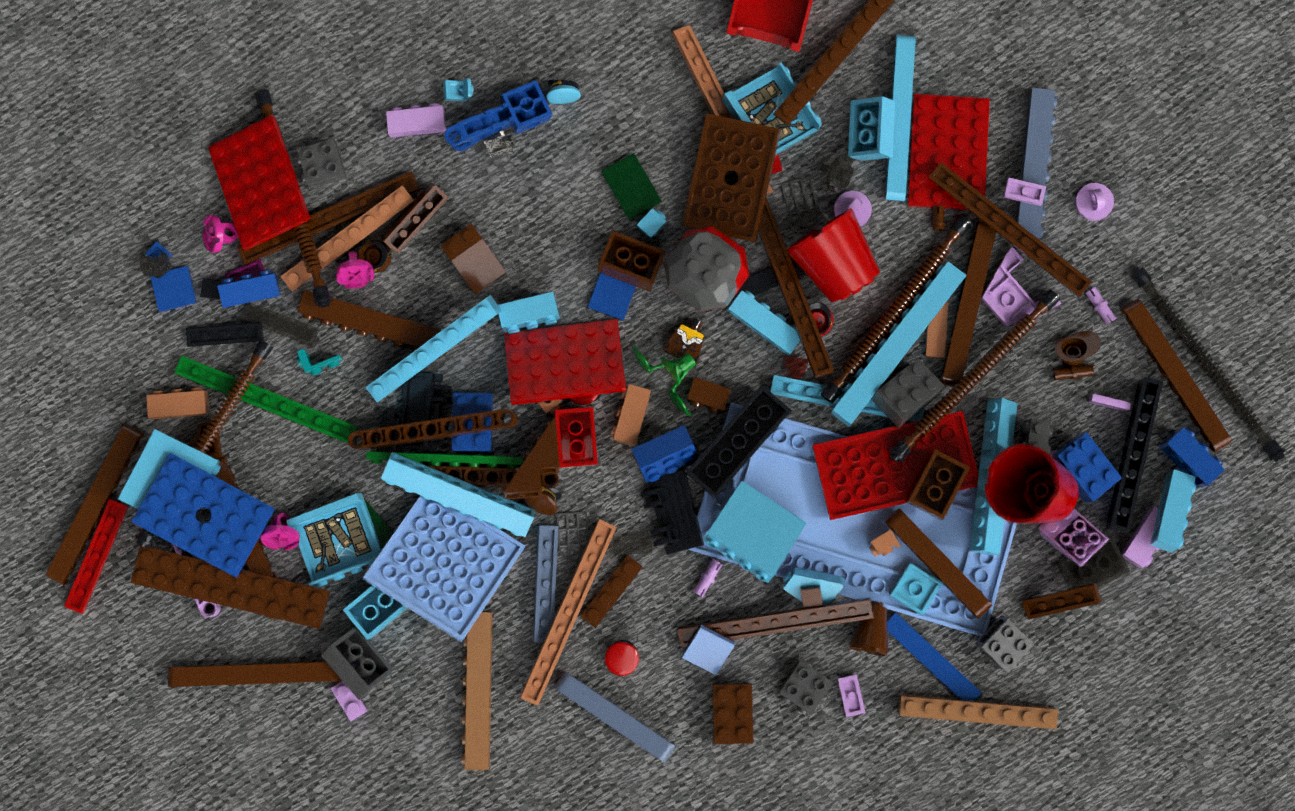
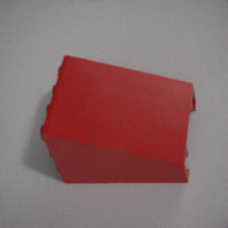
[726,0,813,52]

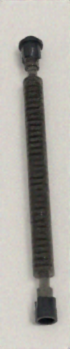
[1131,267,1286,462]

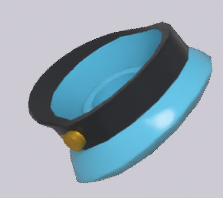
[546,79,581,104]

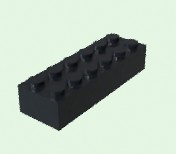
[686,385,792,499]

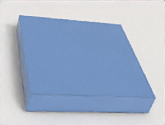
[682,625,735,675]

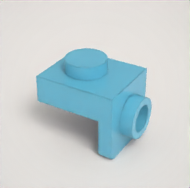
[443,78,474,101]

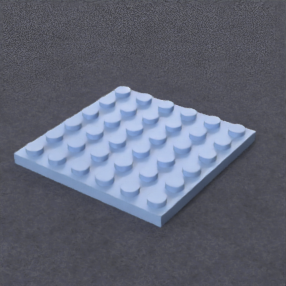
[363,495,525,643]

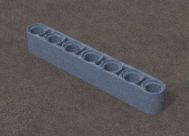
[554,671,676,762]

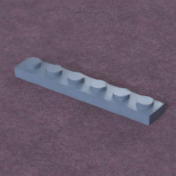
[532,525,558,642]

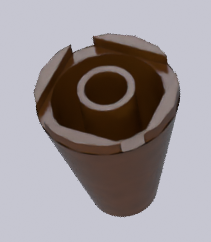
[849,601,888,656]

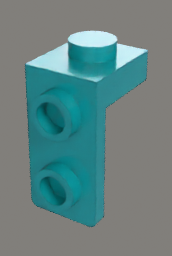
[296,349,343,376]

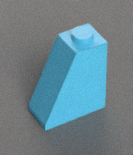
[783,567,844,605]

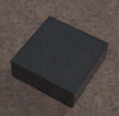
[200,278,222,300]

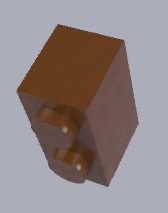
[687,377,731,414]

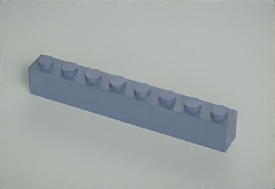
[1016,88,1057,240]

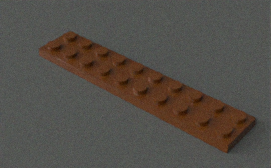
[130,545,330,629]

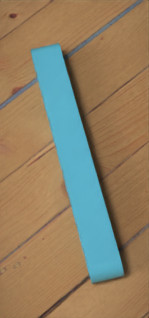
[885,35,916,201]

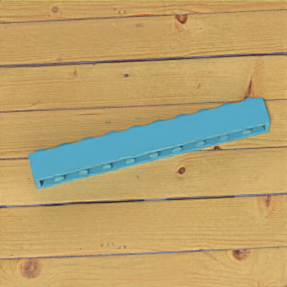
[831,262,966,427]

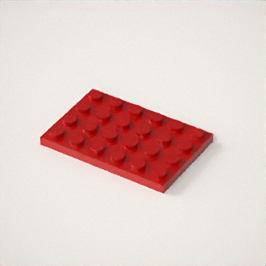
[908,94,990,210]
[208,115,311,251]
[504,319,626,405]

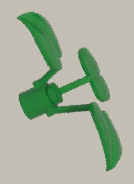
[632,345,696,416]

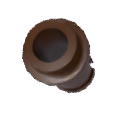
[931,206,946,231]

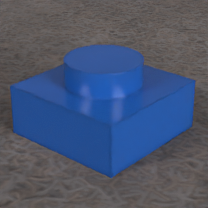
[144,241,172,269]

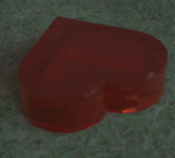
[785,356,808,380]

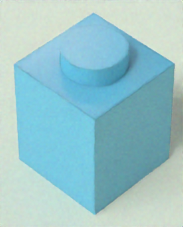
[637,208,666,241]

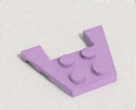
[981,247,1061,327]

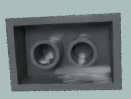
[872,358,944,428]
[321,626,394,700]

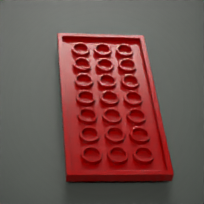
[812,411,979,520]

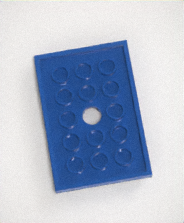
[132,453,275,578]

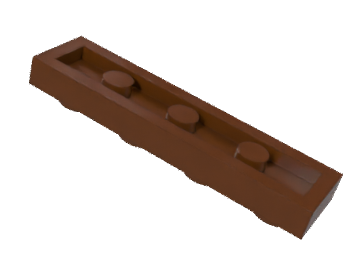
[581,555,643,628]
[1022,583,1102,620]

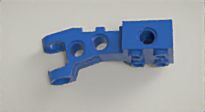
[444,80,552,151]

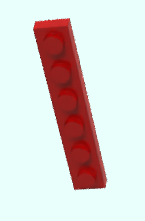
[64,499,129,614]

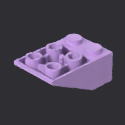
[1038,509,1109,567]

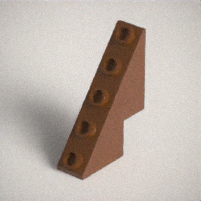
[501,418,559,500]

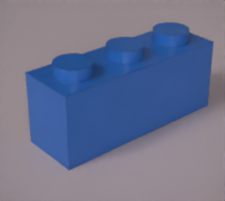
[217,270,281,308]

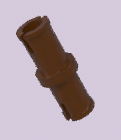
[1053,364,1094,381]

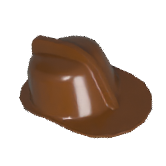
[1055,331,1101,366]

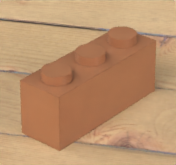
[611,384,651,447]
[146,388,209,420]

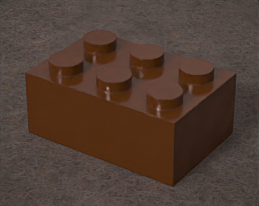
[597,230,666,292]
[906,449,970,520]
[712,683,753,744]

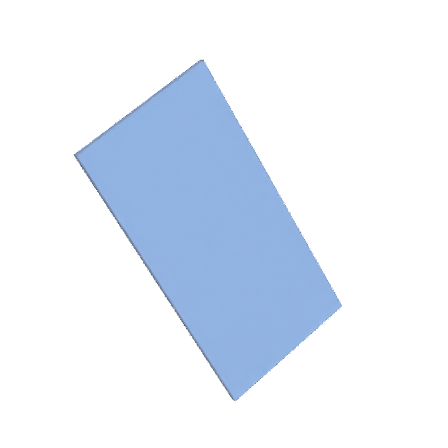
[688,402,1017,637]

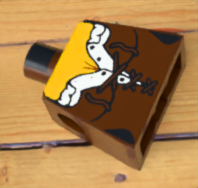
[663,318,705,367]

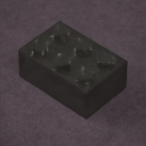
[1056,537,1130,589]

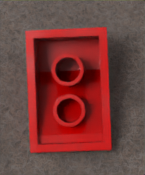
[555,407,598,468]

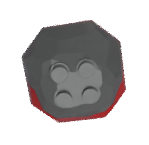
[664,226,749,312]

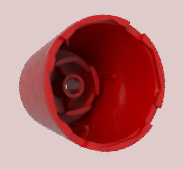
[787,208,880,303]
[985,444,1079,524]

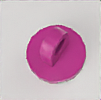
[202,215,238,253]
[335,251,375,289]
[261,513,300,550]

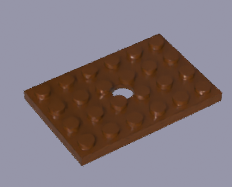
[682,113,781,242]

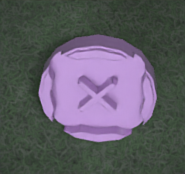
[1075,183,1114,221]
[834,191,872,227]

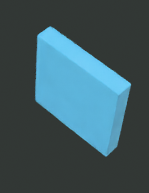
[889,562,943,616]

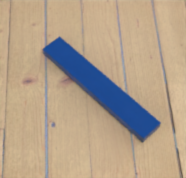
[887,612,982,701]

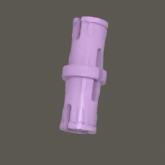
[1085,286,1116,325]
[693,558,723,598]

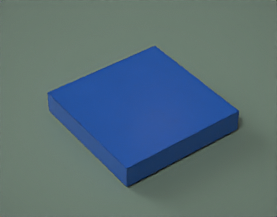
[150,266,197,312]
[588,273,636,321]

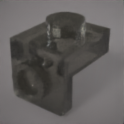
[483,130,514,158]
[138,253,172,279]

